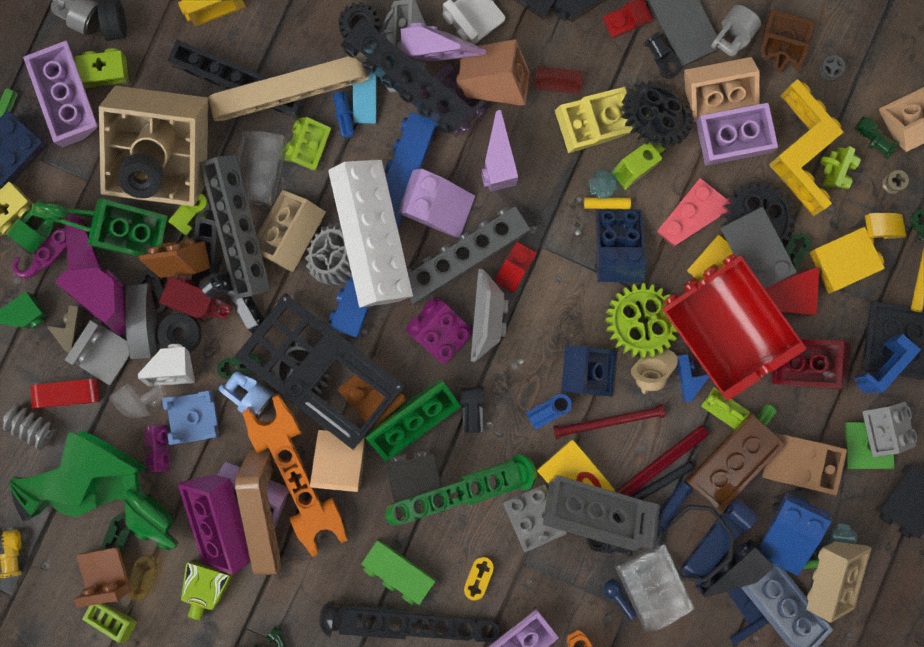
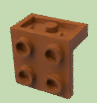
[337,359,406,429]
[74,547,131,608]

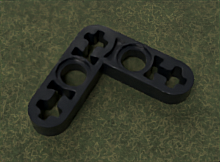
[200,272,264,334]

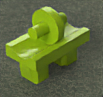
[820,146,861,189]

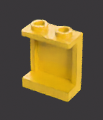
[809,227,885,294]

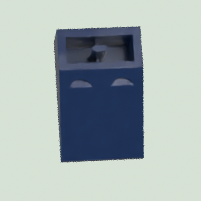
[596,210,646,282]

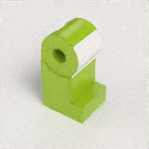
[168,194,209,239]

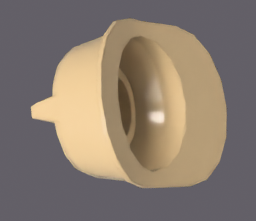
[631,348,678,394]

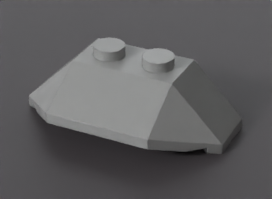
[380,0,426,93]
[471,269,508,363]

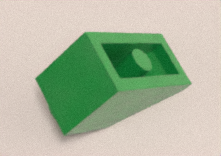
[0,291,48,329]

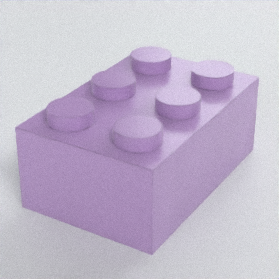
[696,103,778,166]

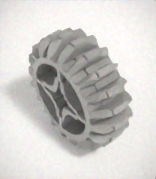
[305,223,352,286]

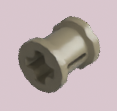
[882,170,909,194]

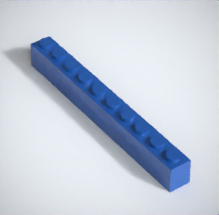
[328,112,436,339]

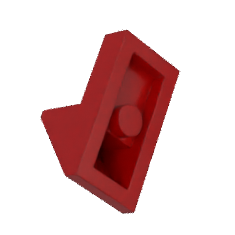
[602,0,653,39]
[494,242,537,293]

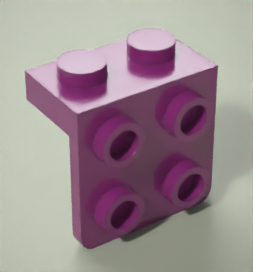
[404,297,473,364]

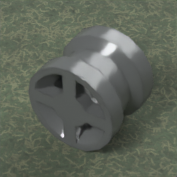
[818,55,846,82]

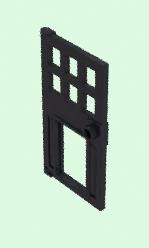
[234,293,406,451]

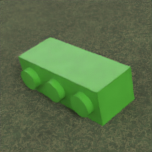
[361,539,436,605]

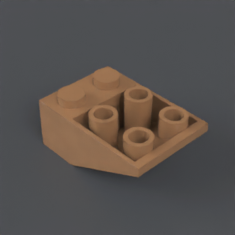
[762,433,847,496]

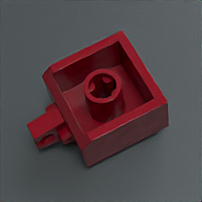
[159,275,232,322]

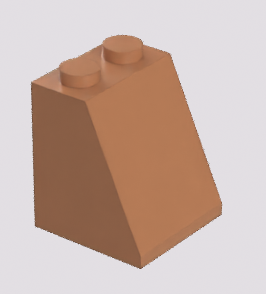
[457,39,530,106]

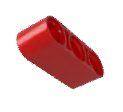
[30,379,99,409]

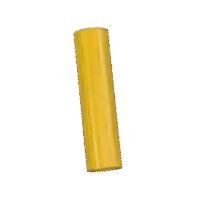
[584,197,631,209]

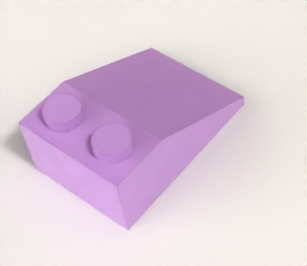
[401,23,486,62]
[481,110,518,192]
[397,169,475,238]

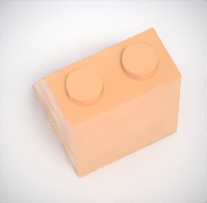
[310,428,366,492]

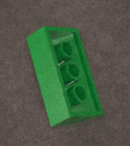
[365,378,461,462]

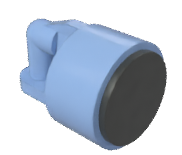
[219,372,275,420]

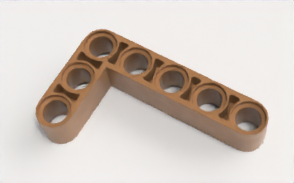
[235,448,281,575]

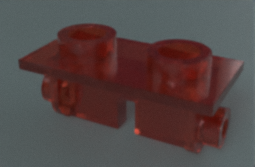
[535,66,583,94]

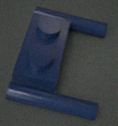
[695,585,769,646]

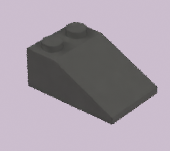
[720,206,797,288]

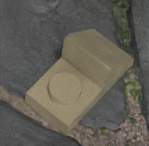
[47,306,84,353]

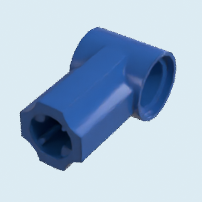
[526,394,572,430]

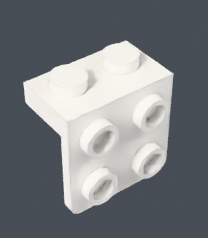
[442,0,505,45]

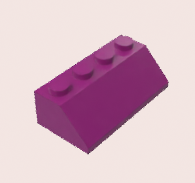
[178,474,251,574]

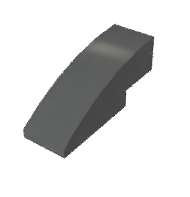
[125,283,159,359]

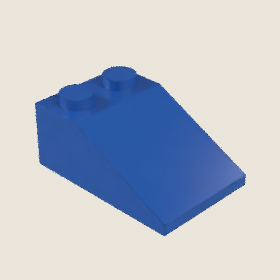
[758,493,831,576]

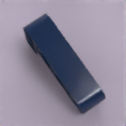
[680,498,759,585]

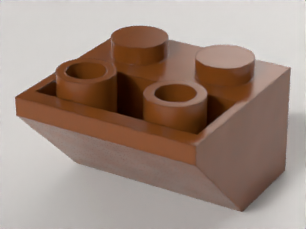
[139,238,210,278]

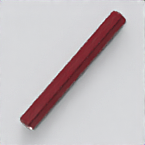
[615,426,709,496]

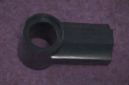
[461,387,484,433]

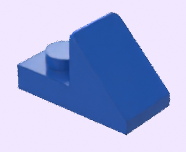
[677,354,709,402]

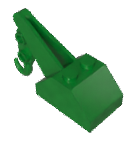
[30,199,168,257]

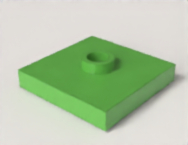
[844,422,894,469]

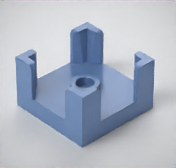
[162,391,220,445]

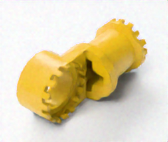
[0,529,22,578]

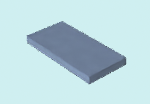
[741,564,833,647]

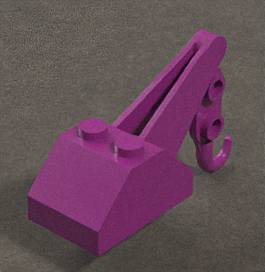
[12,215,126,337]

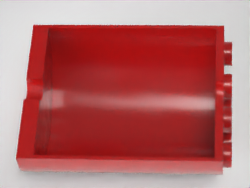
[662,253,807,401]

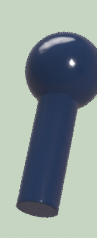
[603,580,637,621]

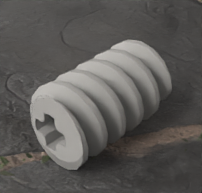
[1,403,55,450]

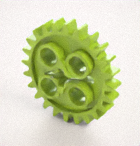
[605,283,678,359]

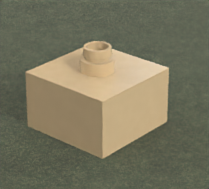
[99,86,208,206]

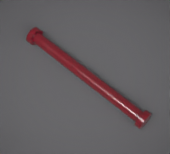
[553,404,665,440]

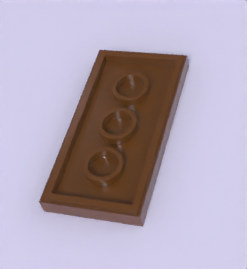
[686,413,786,512]

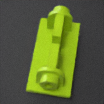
[701,388,751,429]

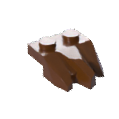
[761,9,816,73]

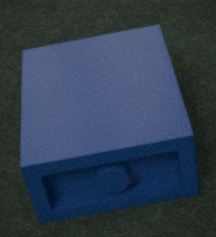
[853,334,921,394]

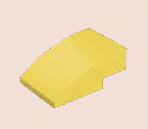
[554,87,632,153]

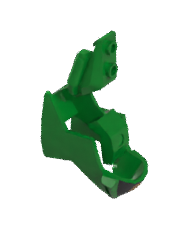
[9,431,179,550]

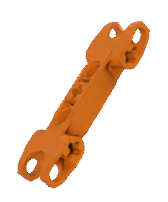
[242,394,347,557]

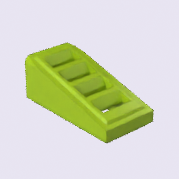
[82,603,137,643]

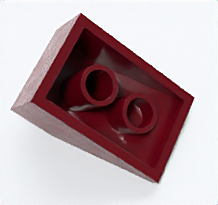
[772,339,850,390]

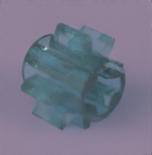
[588,170,617,199]
[829,524,857,544]

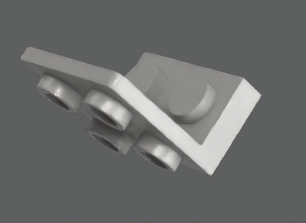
[65,320,130,385]
[862,402,917,457]
[503,485,567,553]

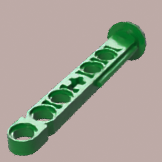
[385,455,537,525]

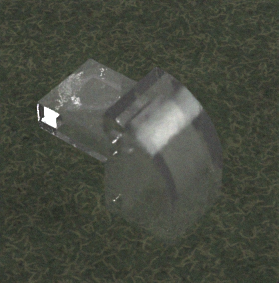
[109,383,168,418]

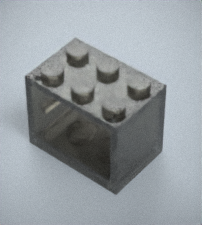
[386,450,446,520]

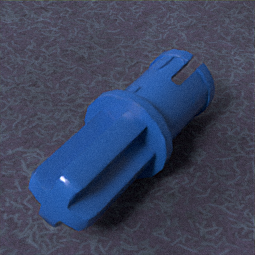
[332,92,355,138]

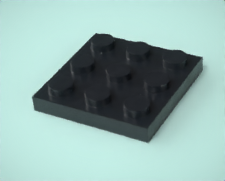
[861,301,924,380]

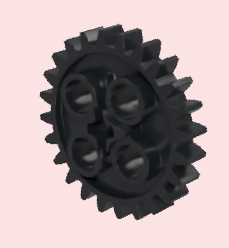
[620,80,694,148]
[720,181,796,246]

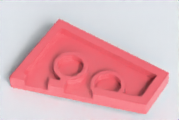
[656,178,730,246]

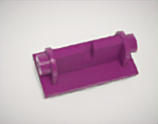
[143,425,170,473]

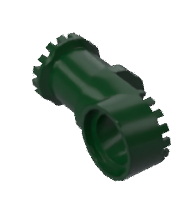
[854,117,899,159]

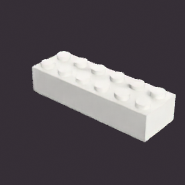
[328,160,413,308]

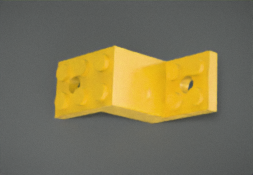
[769,79,843,217]

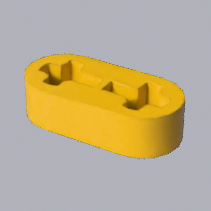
[464,556,494,601]

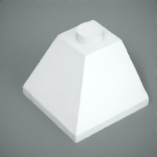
[138,344,195,387]

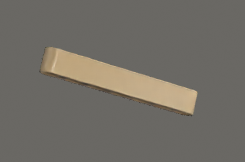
[208,56,370,121]

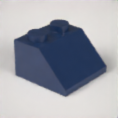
[561,345,616,397]

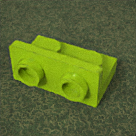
[284,117,331,171]

